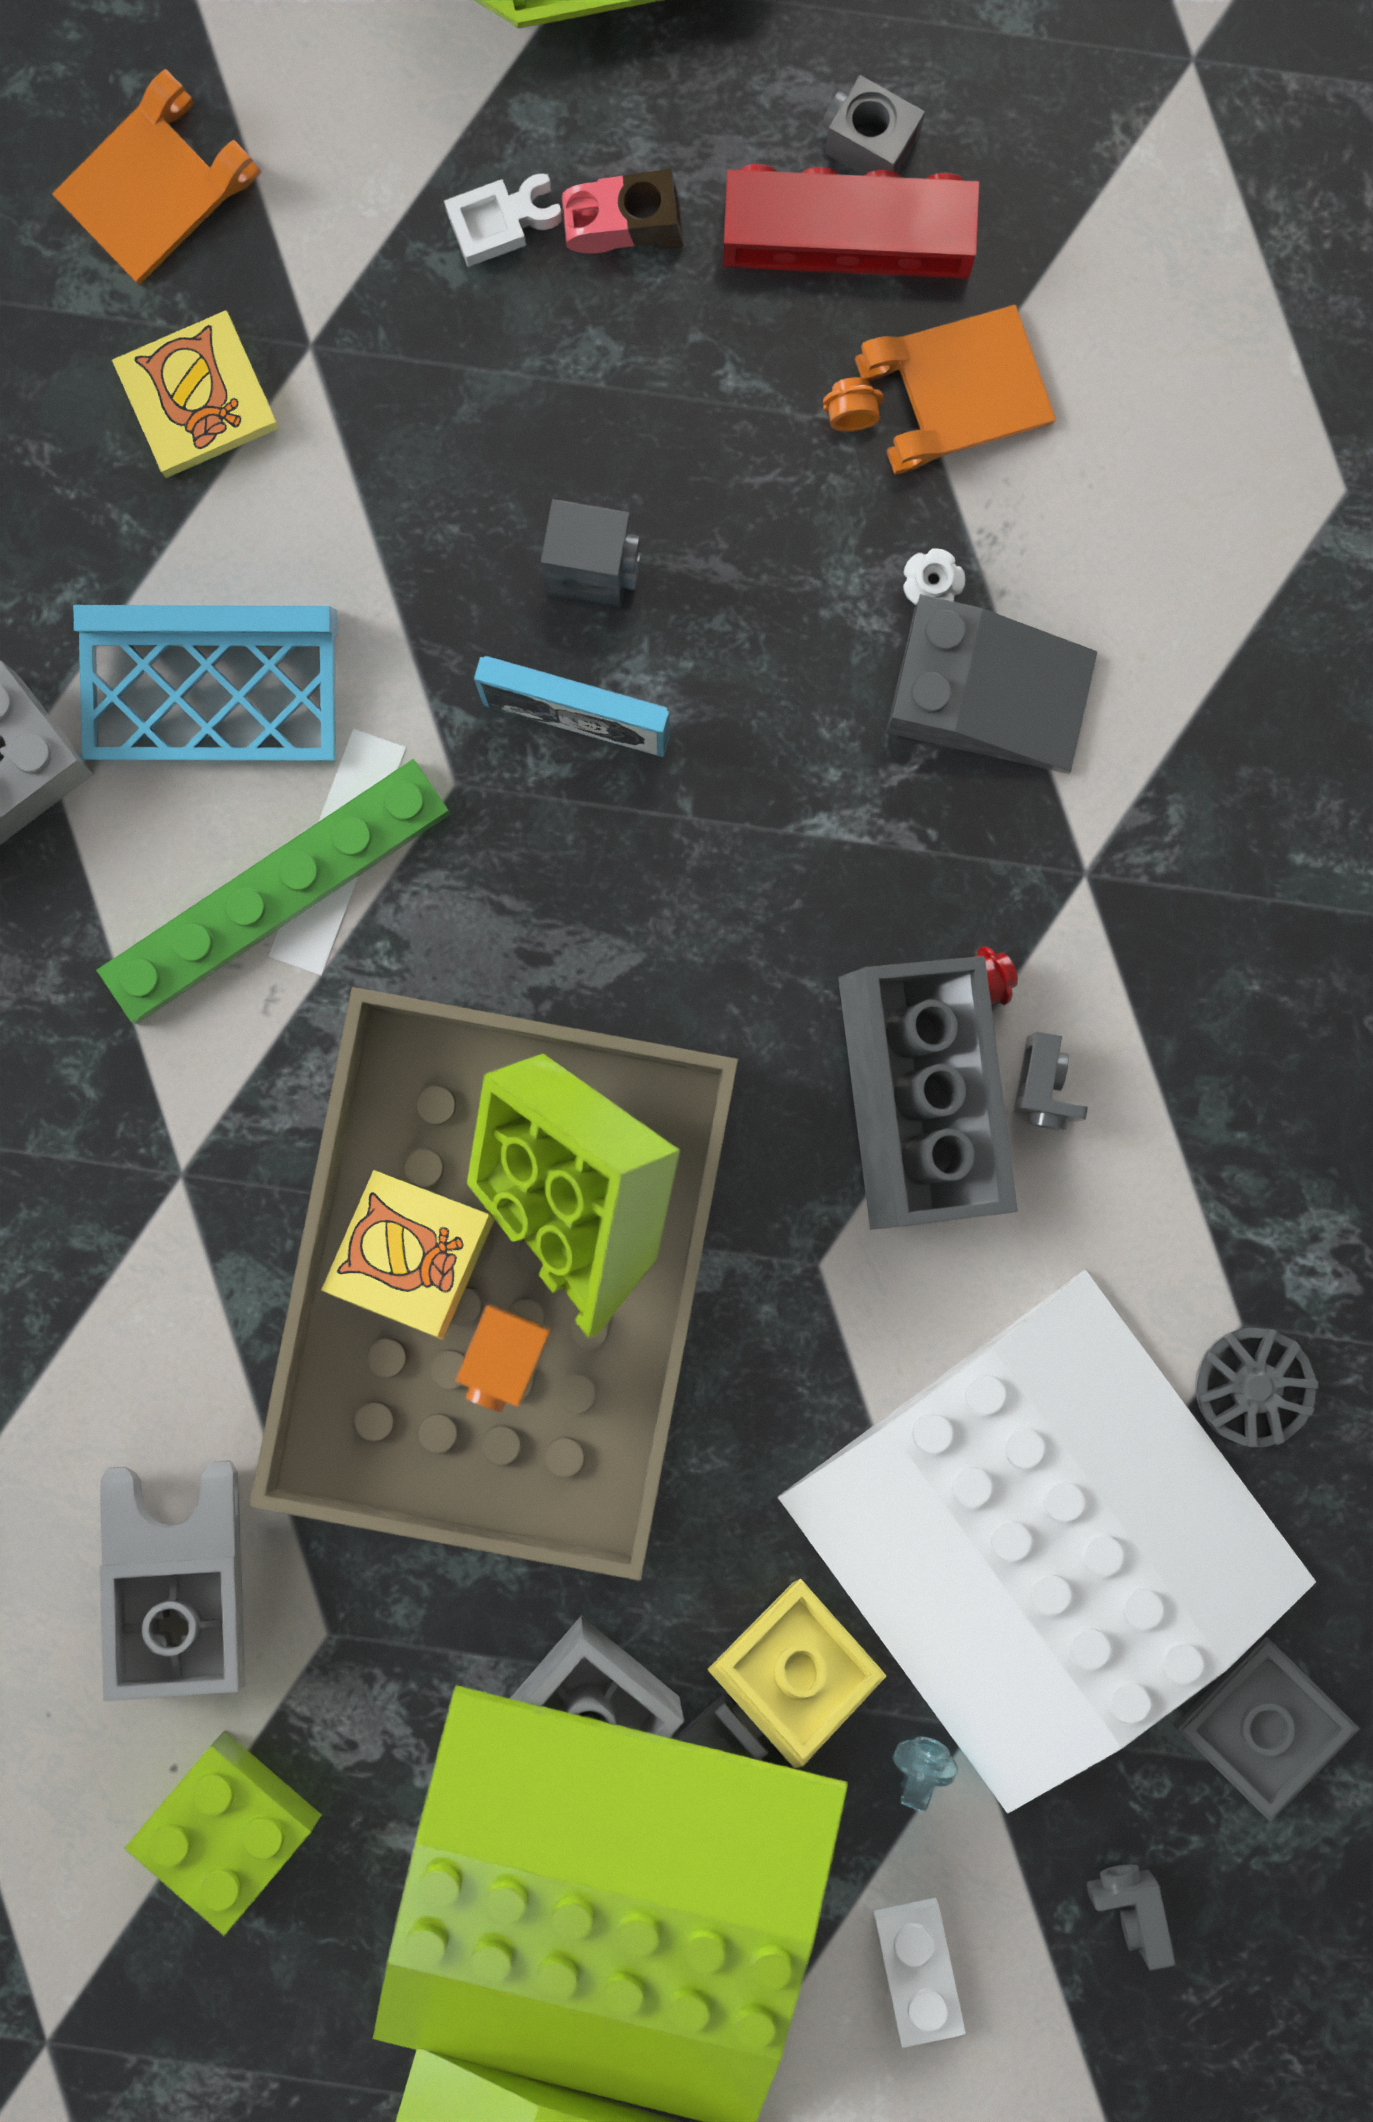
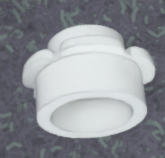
[904,549,965,605]

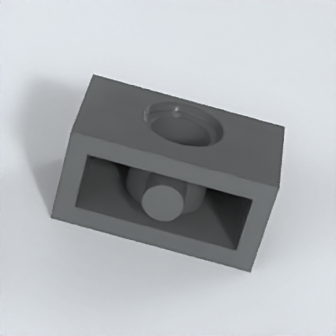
[541,499,641,608]

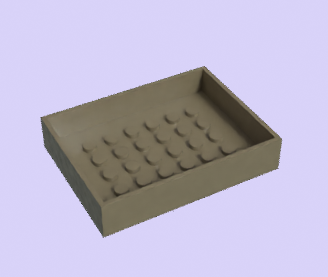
[249,987,738,1581]

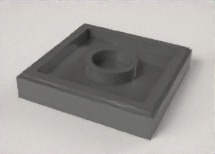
[1173,1634,1360,1822]

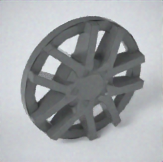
[1195,1327,1319,1448]

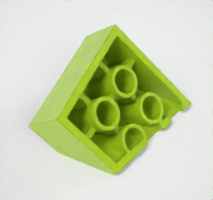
[467,1054,680,1338]

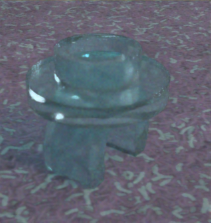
[893,1736,958,1812]

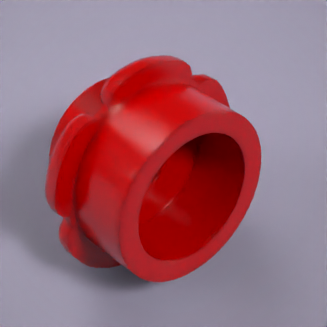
[975,946,1018,1005]

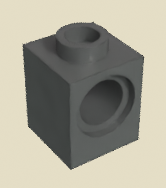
[822,75,925,176]

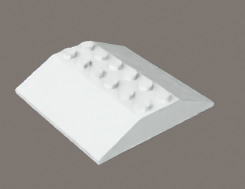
[778,1270,1316,1813]

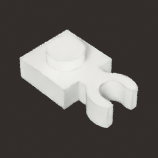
[444,174,562,267]

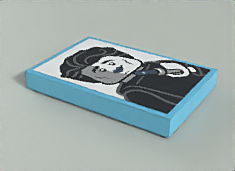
[474,656,670,757]

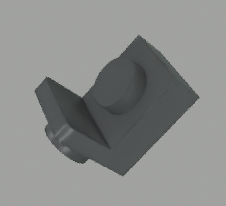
[1014,1032,1088,1131]
[674,1693,768,1761]
[1087,1865,1175,1970]

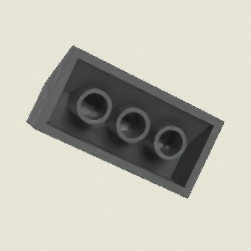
[838,956,1018,1230]

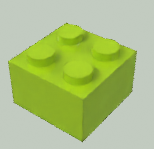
[124,1730,322,1935]

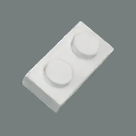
[873,1898,966,2048]

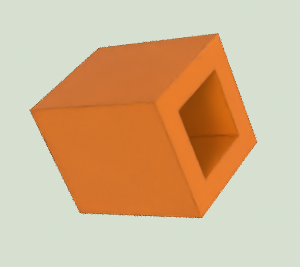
[455,1304,552,1413]

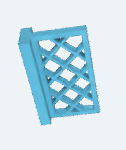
[73,605,338,761]

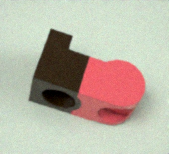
[562,169,684,254]

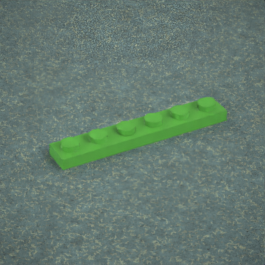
[97,758,451,1025]

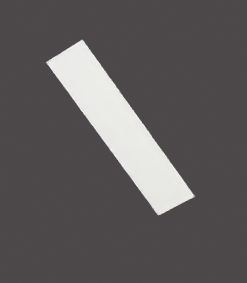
[268,729,406,976]

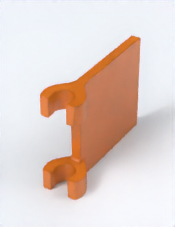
[52,69,261,285]
[855,305,1056,475]

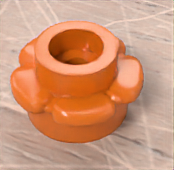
[823,377,884,431]

